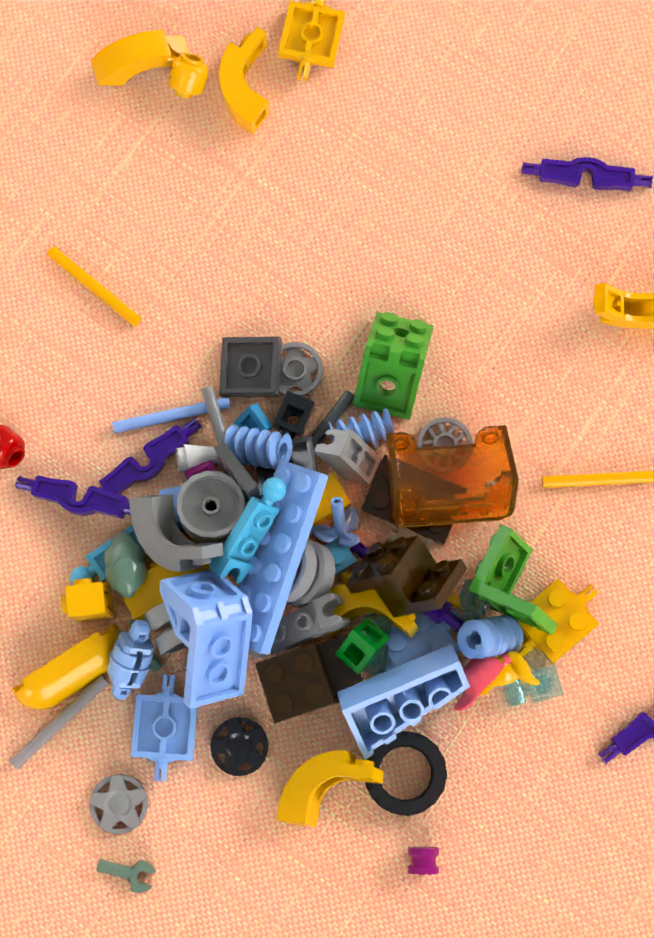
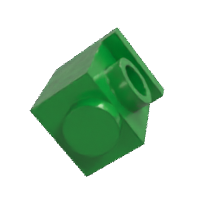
[336,618,390,675]

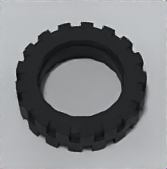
[365,731,447,816]

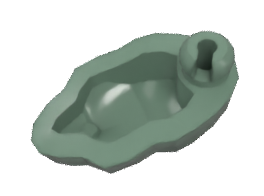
[104,532,147,598]

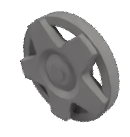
[279,342,323,396]
[89,774,148,834]

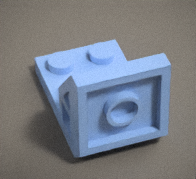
[160,569,253,709]

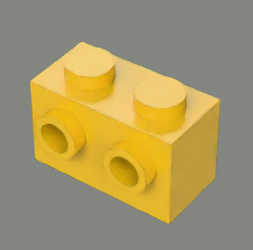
[61,578,114,623]

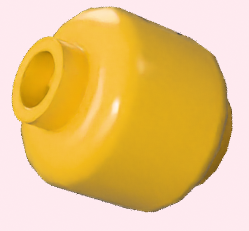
[168,53,209,99]

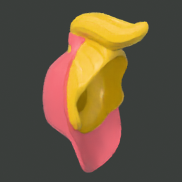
[453,651,540,711]

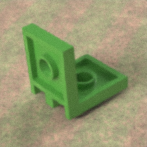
[353,312,434,420]
[468,524,558,635]

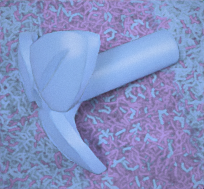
[311,497,360,547]

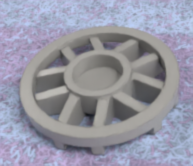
[417,417,473,473]

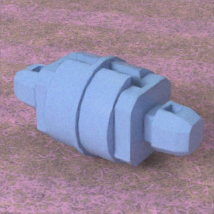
[107,620,154,700]

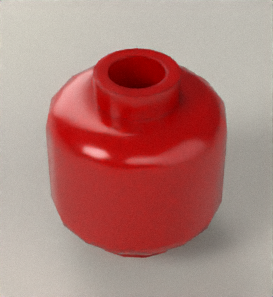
[0,425,25,469]

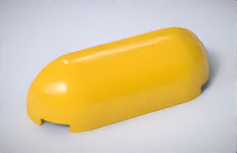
[12,624,119,710]

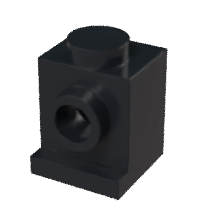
[273,391,315,440]

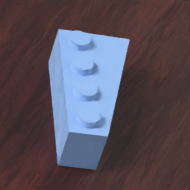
[337,644,470,760]

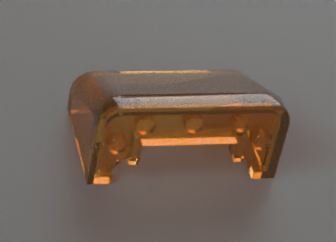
[385,425,519,527]

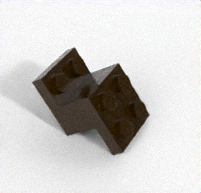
[345,535,467,618]
[255,635,364,724]

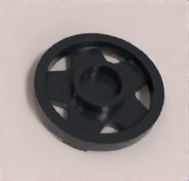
[210,717,268,776]

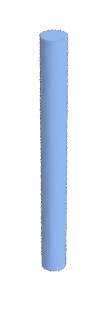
[112,397,231,434]

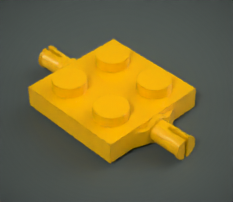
[278,0,345,81]
[516,578,599,665]

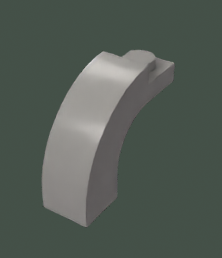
[129,494,224,572]

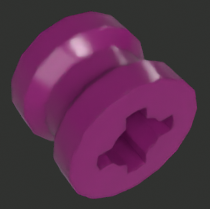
[408,847,439,875]

